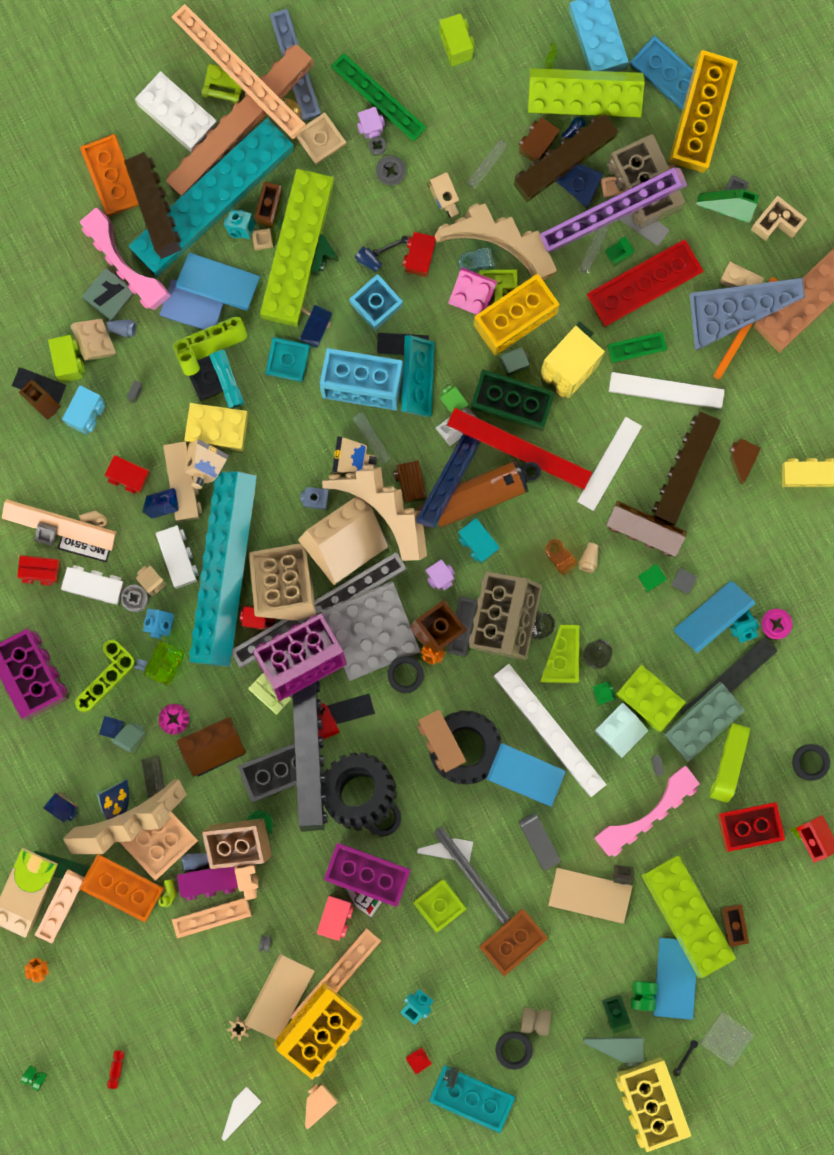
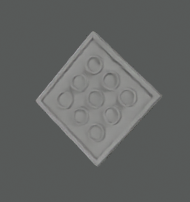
[321,581,420,681]

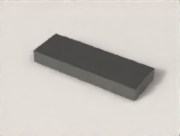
[447,596,477,657]

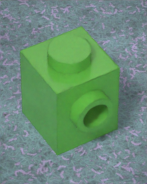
[440,384,469,413]

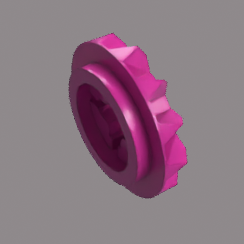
[761,609,792,639]
[159,704,189,735]

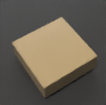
[252,228,273,251]

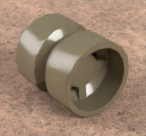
[520,1007,551,1036]

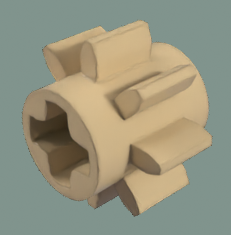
[227,1016,251,1041]

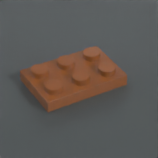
[479,908,548,977]

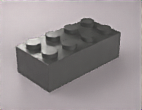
[238,743,324,803]

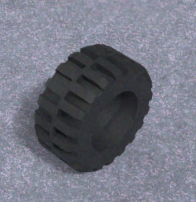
[429,710,503,785]
[322,752,397,830]

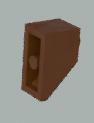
[19,379,61,420]
[729,438,761,485]

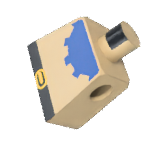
[427,172,460,218]
[332,436,377,475]
[185,439,228,489]

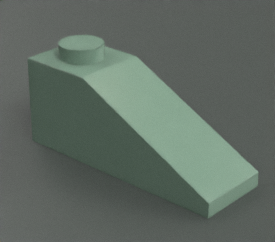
[112,722,147,753]
[583,1037,644,1066]

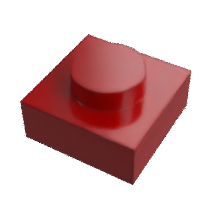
[405,1047,432,1074]

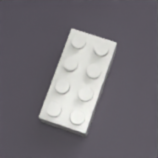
[135,71,218,153]

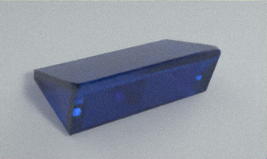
[300,305,333,348]
[142,488,179,519]

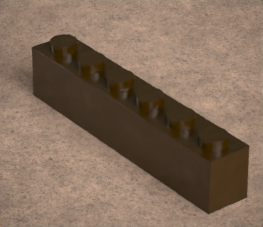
[513,114,619,202]
[124,152,182,259]
[652,411,721,525]

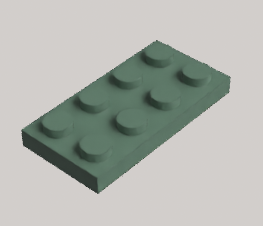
[663,682,745,762]

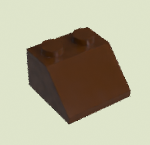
[410,600,467,652]

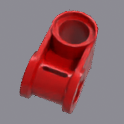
[319,702,340,740]

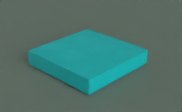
[265,337,310,383]

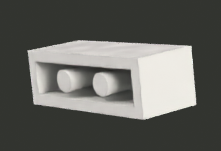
[156,526,199,589]
[61,565,125,605]

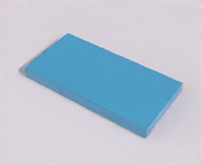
[629,35,693,110]
[176,253,260,311]
[673,581,756,653]
[487,743,566,807]
[653,938,696,1020]

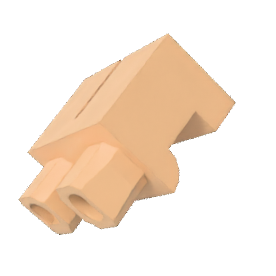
[235,864,259,900]

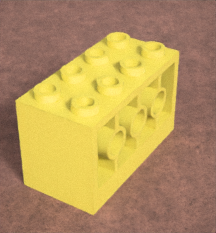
[540,326,605,399]
[615,1057,691,1152]

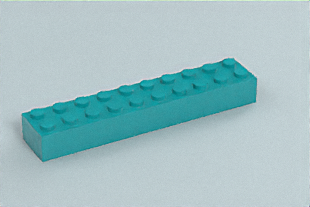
[129,118,294,278]
[189,472,257,667]

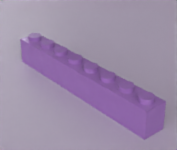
[540,168,688,252]

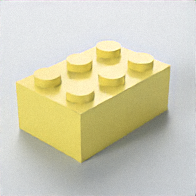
[184,403,248,452]

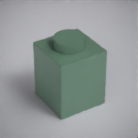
[501,347,531,376]

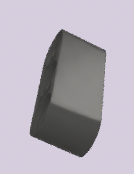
[518,813,561,871]

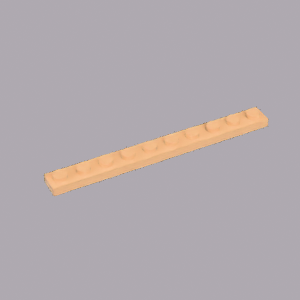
[172,4,307,139]

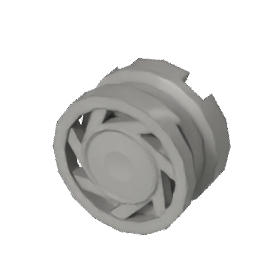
[121,585,149,612]

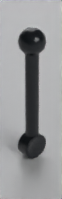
[372,236,408,257]
[673,1040,698,1076]

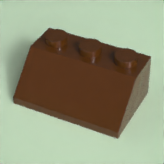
[176,717,246,777]

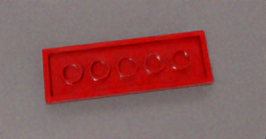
[586,239,704,328]

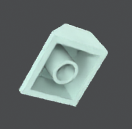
[594,703,649,758]

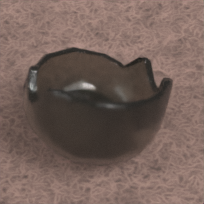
[531,611,555,640]
[583,639,612,669]

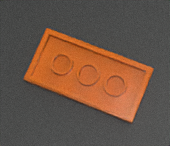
[80,134,139,217]
[79,854,164,922]

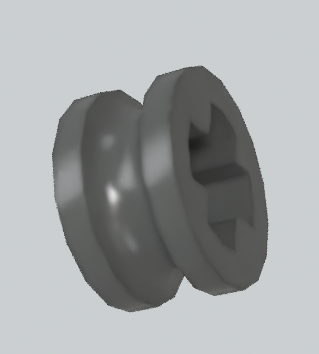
[369,137,386,156]
[259,934,271,953]

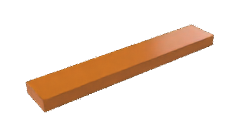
[713,277,778,380]

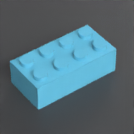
[569,0,628,72]

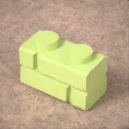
[249,673,293,715]

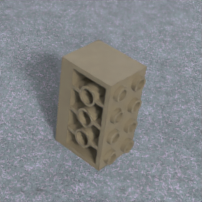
[607,134,685,229]
[469,572,542,661]

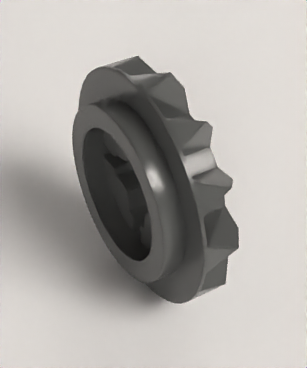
[376,156,406,186]

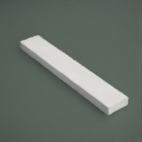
[608,372,724,409]

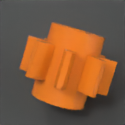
[421,645,446,664]
[24,958,49,982]

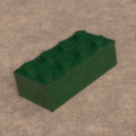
[470,369,555,432]

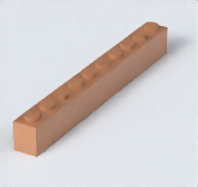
[166,44,314,197]

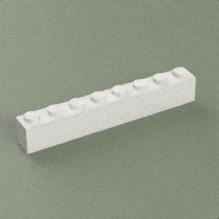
[493,664,606,797]

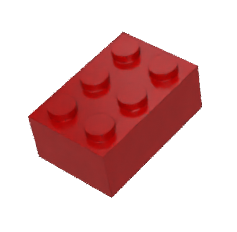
[717,802,785,852]

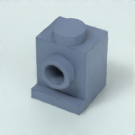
[300,487,329,511]

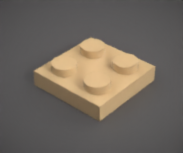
[296,112,347,165]
[70,319,116,361]

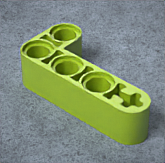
[173,317,248,376]
[75,640,136,713]
[709,723,750,803]

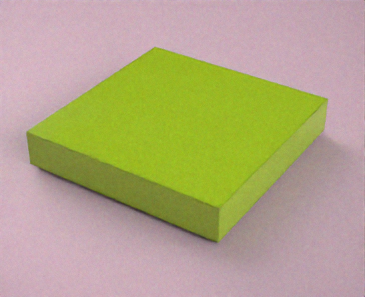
[413,879,467,933]

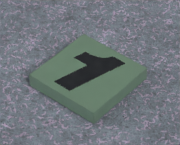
[82,268,134,321]

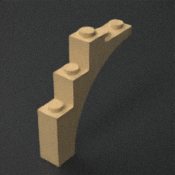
[435,203,557,281]
[322,464,427,561]
[63,779,187,854]

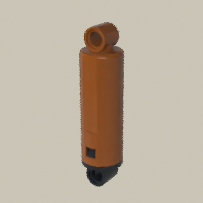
[416,460,541,528]

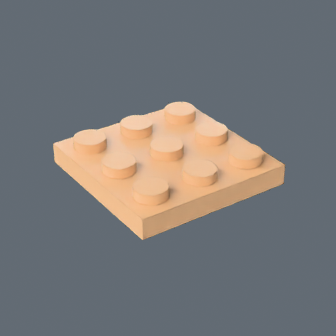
[120,811,199,881]

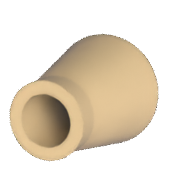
[579,543,599,573]

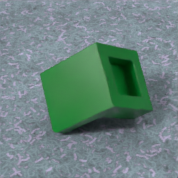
[605,236,635,267]
[638,563,667,594]

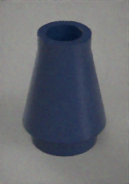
[354,246,383,272]

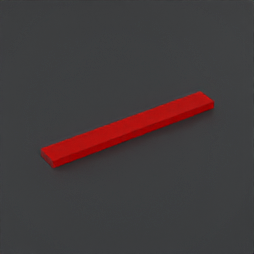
[446,408,592,490]

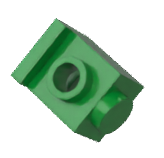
[591,682,616,706]

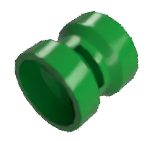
[20,1065,47,1092]

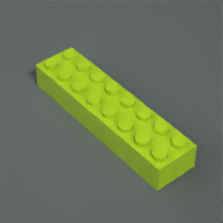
[260,169,334,327]

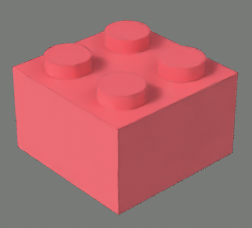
[317,895,354,941]

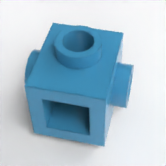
[143,609,174,639]

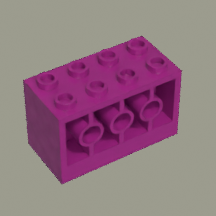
[253,614,347,702]
[0,628,69,720]
[323,842,411,907]

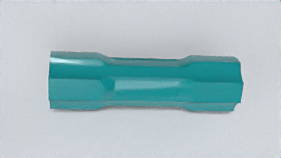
[209,350,245,409]

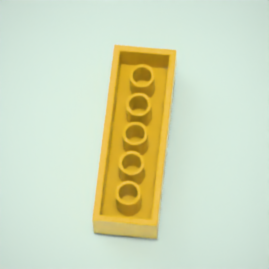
[668,50,738,173]

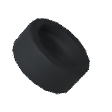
[387,656,424,693]
[792,744,831,781]
[369,805,401,836]
[495,1031,533,1070]

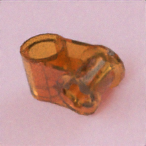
[544,539,579,576]

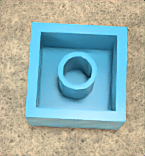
[349,274,403,331]
[62,386,105,435]

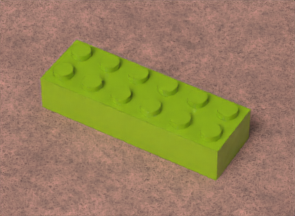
[528,68,644,117]
[641,855,736,978]

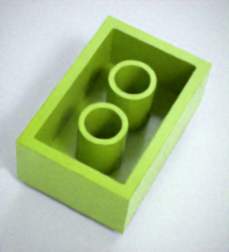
[615,665,686,732]

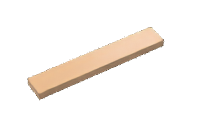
[2,499,116,551]
[291,928,381,1019]

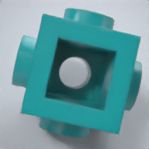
[224,209,256,239]
[730,610,759,643]
[400,989,434,1025]

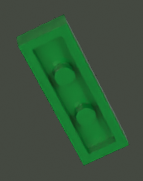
[607,331,667,364]

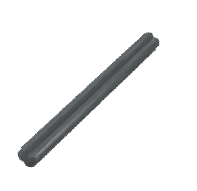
[434,827,510,924]

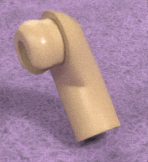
[79,511,107,528]

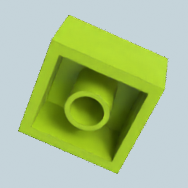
[439,13,475,67]
[48,335,85,383]

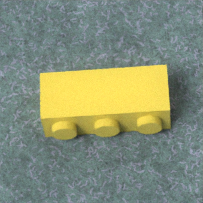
[782,458,834,487]

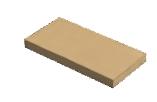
[548,868,632,924]
[244,954,314,1040]

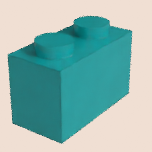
[457,518,500,564]

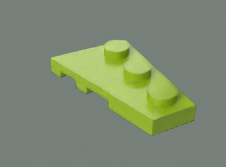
[540,625,579,683]

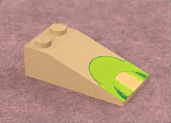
[0,848,58,938]

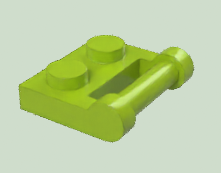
[202,64,242,104]

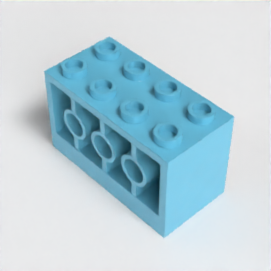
[320,348,403,411]

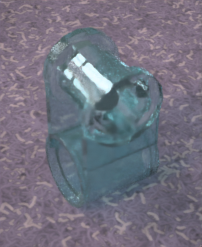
[458,247,496,272]

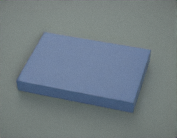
[160,279,224,330]

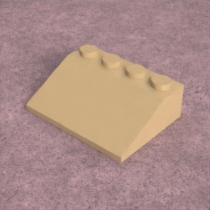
[298,496,388,585]
[249,543,316,621]

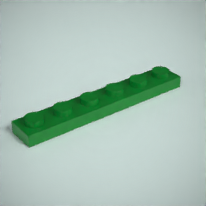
[331,53,427,142]

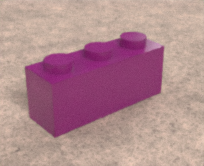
[177,866,238,901]

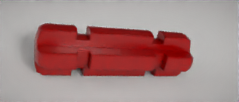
[107,1050,125,1089]

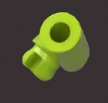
[159,879,177,907]

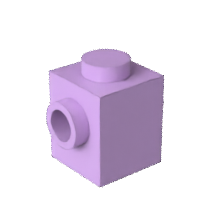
[357,107,385,139]
[426,559,455,591]

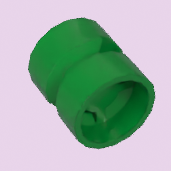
[631,981,658,1011]

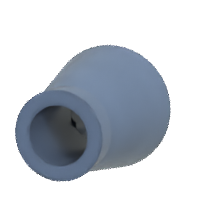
[107,319,137,338]
[181,853,209,872]

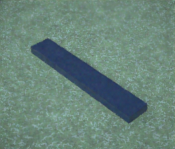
[416,434,481,528]

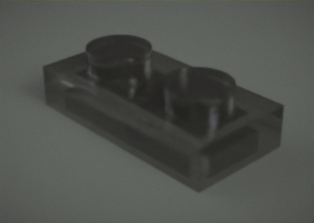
[141,756,165,798]

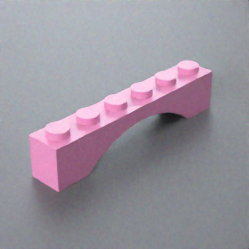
[80,207,171,310]
[594,766,700,857]

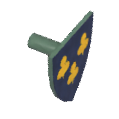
[96,779,129,820]

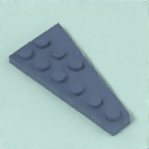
[690,278,805,350]

